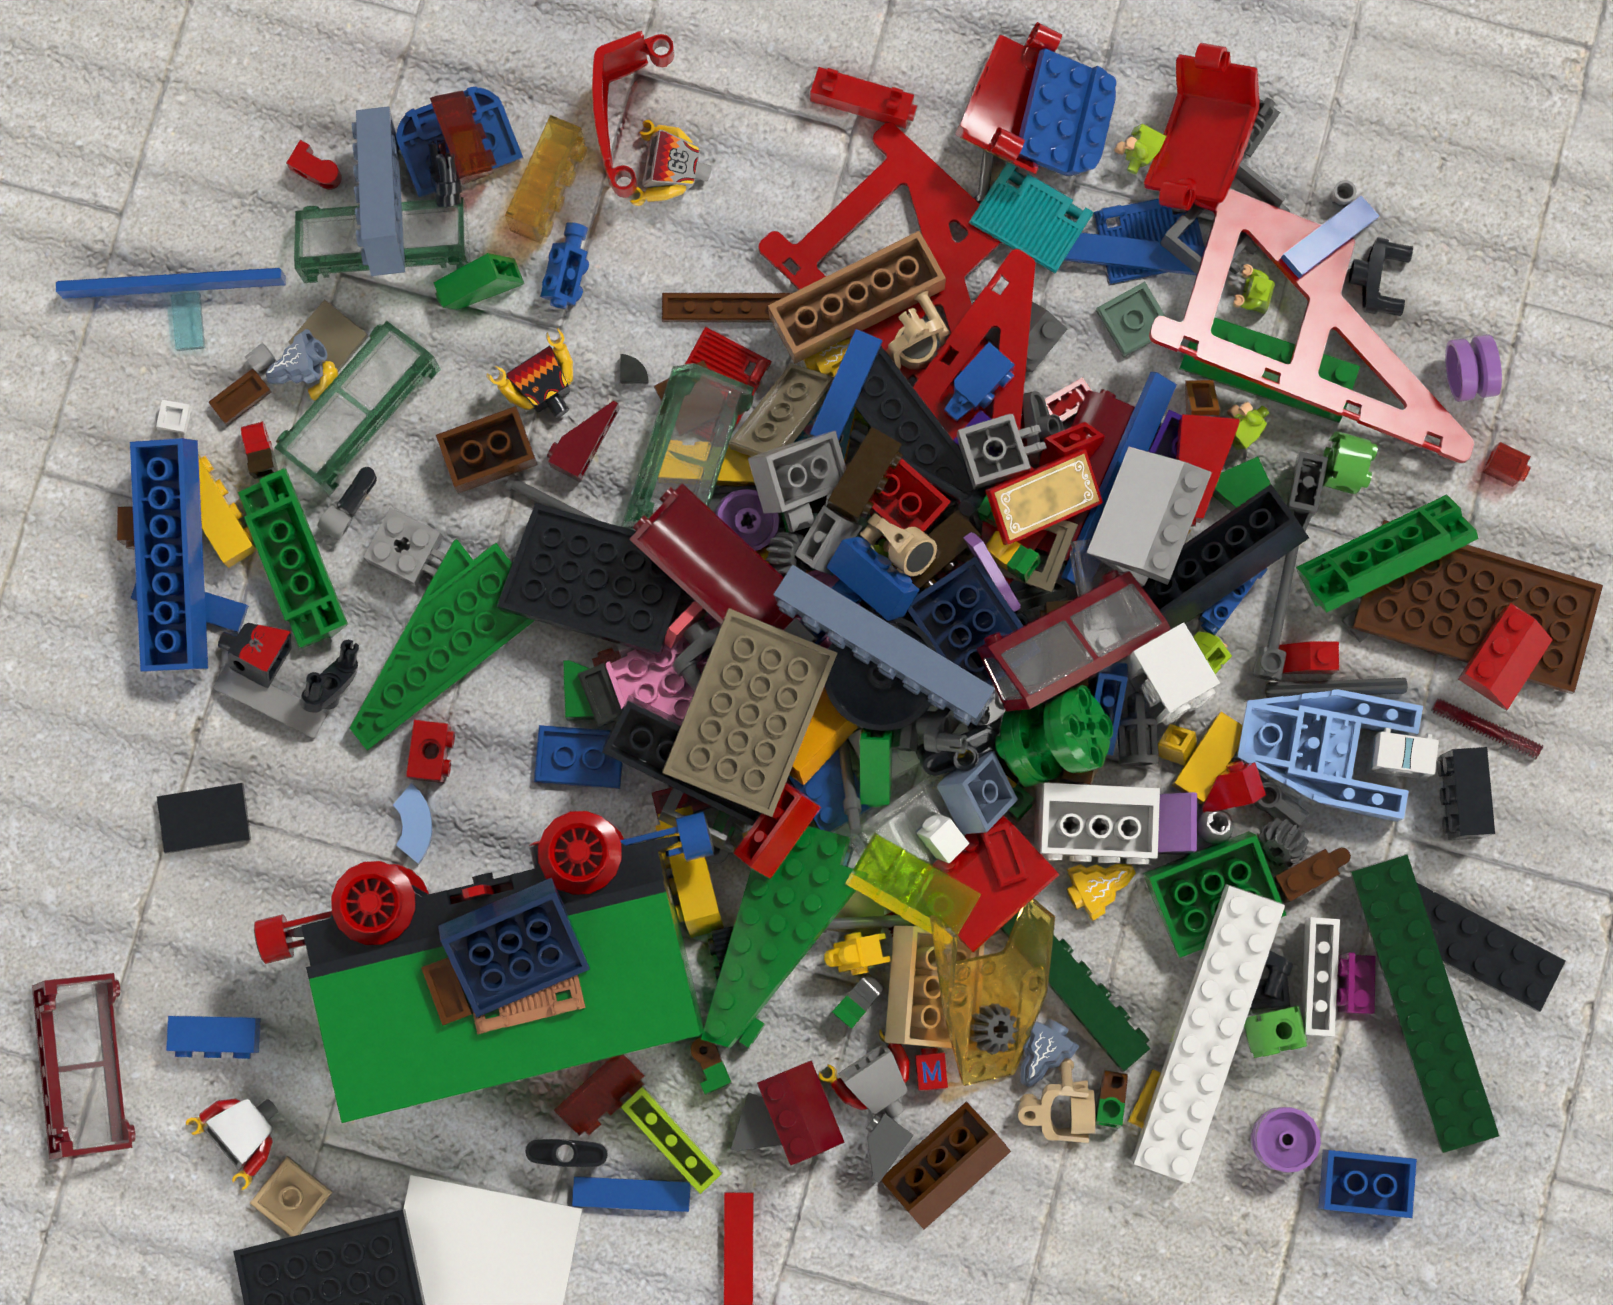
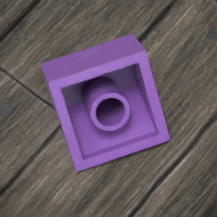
[1158,792,1197,855]

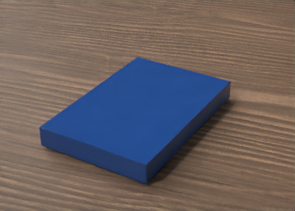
[534,725,623,789]

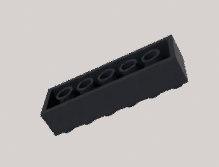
[1130,484,1309,629]
[602,695,762,826]

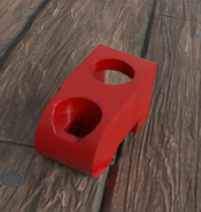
[286,140,342,190]

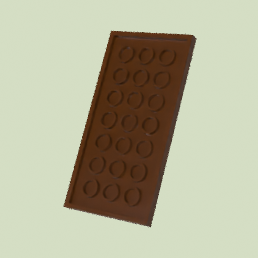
[1352,520,1603,694]

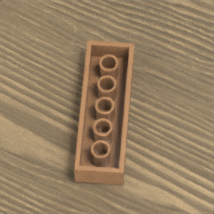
[768,231,946,364]

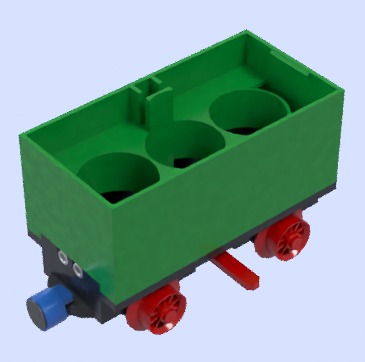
[254,811,714,1123]

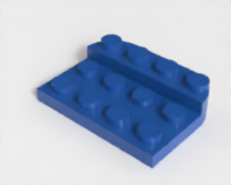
[1018,49,1117,176]
[396,87,523,198]

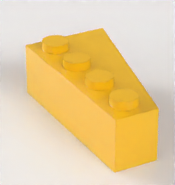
[655,806,724,938]

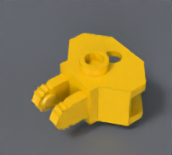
[824,932,891,976]

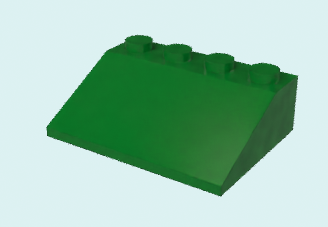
[1143,831,1287,958]

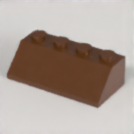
[881,1101,1011,1230]

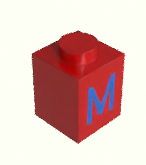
[915,1047,948,1090]

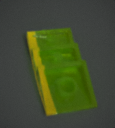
[846,833,981,945]

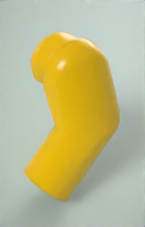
[308,361,338,401]

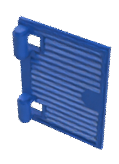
[1094,199,1204,284]

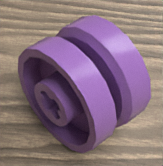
[1445,334,1502,402]
[715,489,779,551]
[1250,1107,1321,1172]

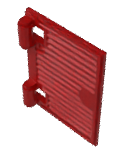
[657,327,772,447]

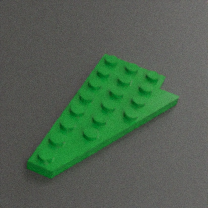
[349,539,535,750]
[701,826,868,1048]

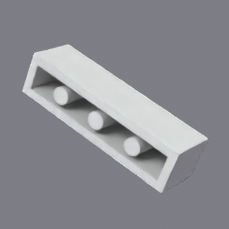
[1301,917,1340,1037]

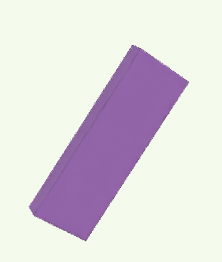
[963,532,1021,612]

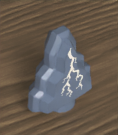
[266,329,327,384]
[1020,1017,1079,1087]

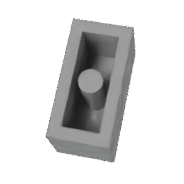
[795,505,862,576]

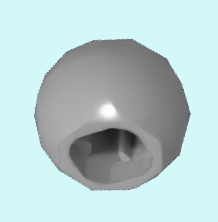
[1198,810,1233,844]

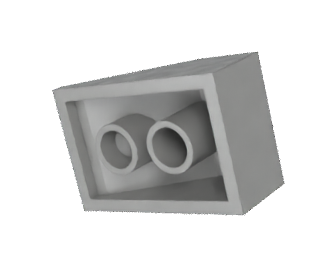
[748,431,846,513]

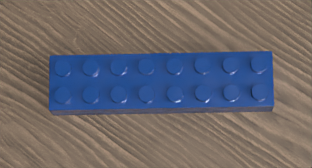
[130,438,208,672]

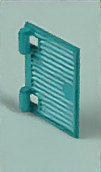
[969,162,1094,274]

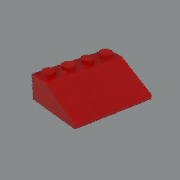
[910,816,1059,952]

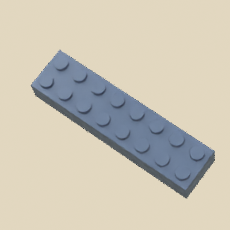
[774,565,995,726]

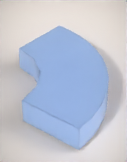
[393,783,433,864]

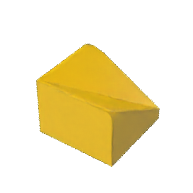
[1158,724,1197,766]

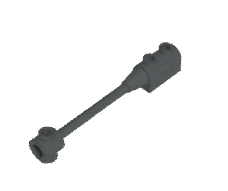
[1253,451,1328,681]

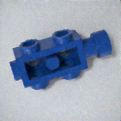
[540,222,589,309]
[1198,568,1268,636]

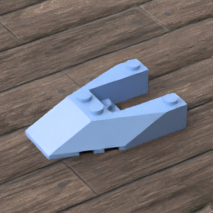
[1237,689,1423,822]

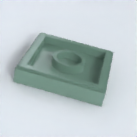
[1096,281,1166,358]

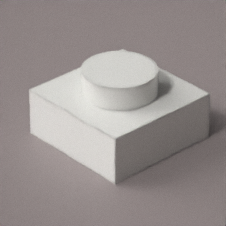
[156,400,192,434]

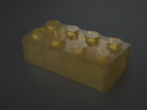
[505,115,587,244]

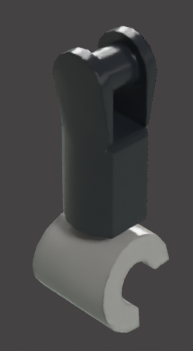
[317,467,377,541]

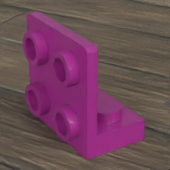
[1336,952,1376,1014]

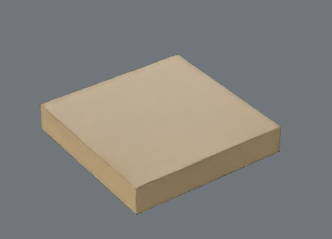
[250,1156,333,1237]

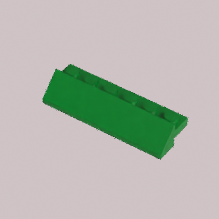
[1179,317,1360,423]
[238,468,348,649]
[1296,494,1479,613]

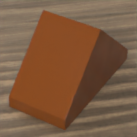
[1185,380,1220,417]

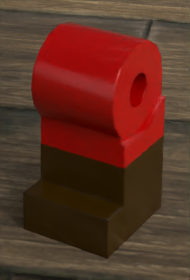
[241,421,278,479]

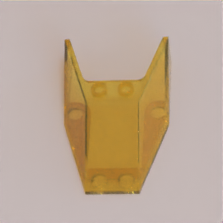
[930,898,1055,1086]

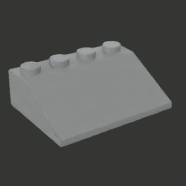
[1086,447,1212,585]

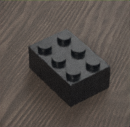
[1437,747,1495,840]

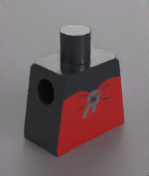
[218,623,292,688]

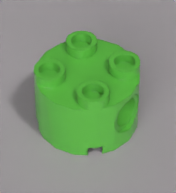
[1323,432,1378,494]
[1244,1005,1308,1058]

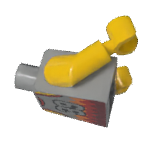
[630,120,712,206]

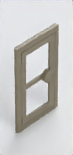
[954,490,1078,593]

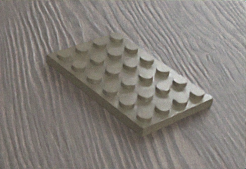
[662,608,837,817]

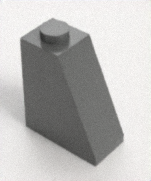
[731,1093,782,1151]

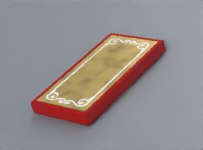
[985,449,1103,545]

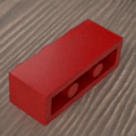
[734,783,821,879]

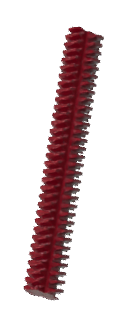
[1431,698,1543,760]

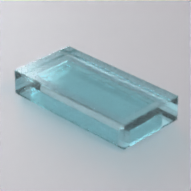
[171,292,205,351]

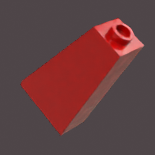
[1176,414,1240,527]

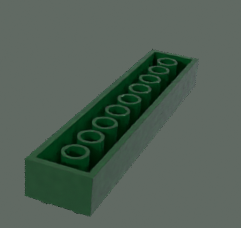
[1350,854,1500,1153]

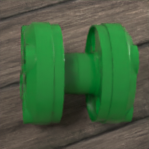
[995,685,1113,787]

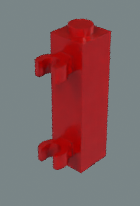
[810,67,918,129]

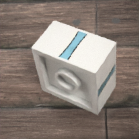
[1366,728,1439,780]

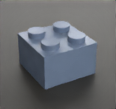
[937,751,1018,834]

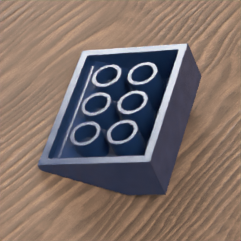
[906,556,1041,687]
[438,878,590,1018]

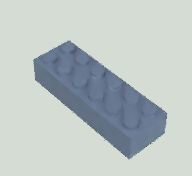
[352,106,405,276]

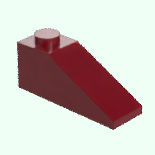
[547,401,620,482]

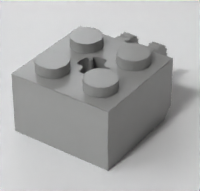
[956,414,1047,490]
[364,507,446,587]

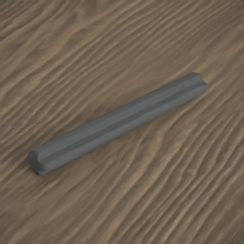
[1265,678,1408,698]

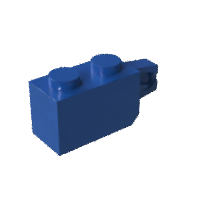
[944,342,1015,422]

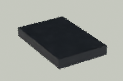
[157,783,251,854]

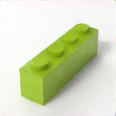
[621,1087,723,1194]

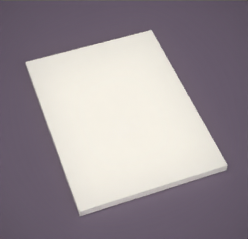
[404,1175,583,1305]

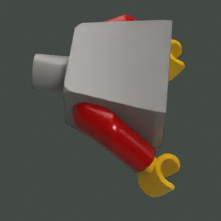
[819,1029,910,1118]

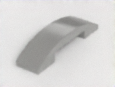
[213,663,328,739]

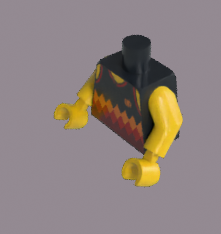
[486,328,573,418]

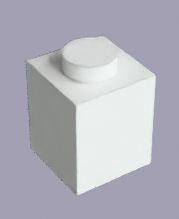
[917,814,969,863]

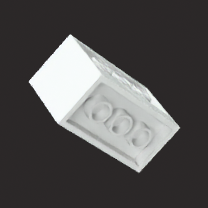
[1124,622,1220,726]
[1033,783,1160,865]

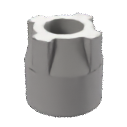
[1331,180,1357,208]
[245,342,276,373]

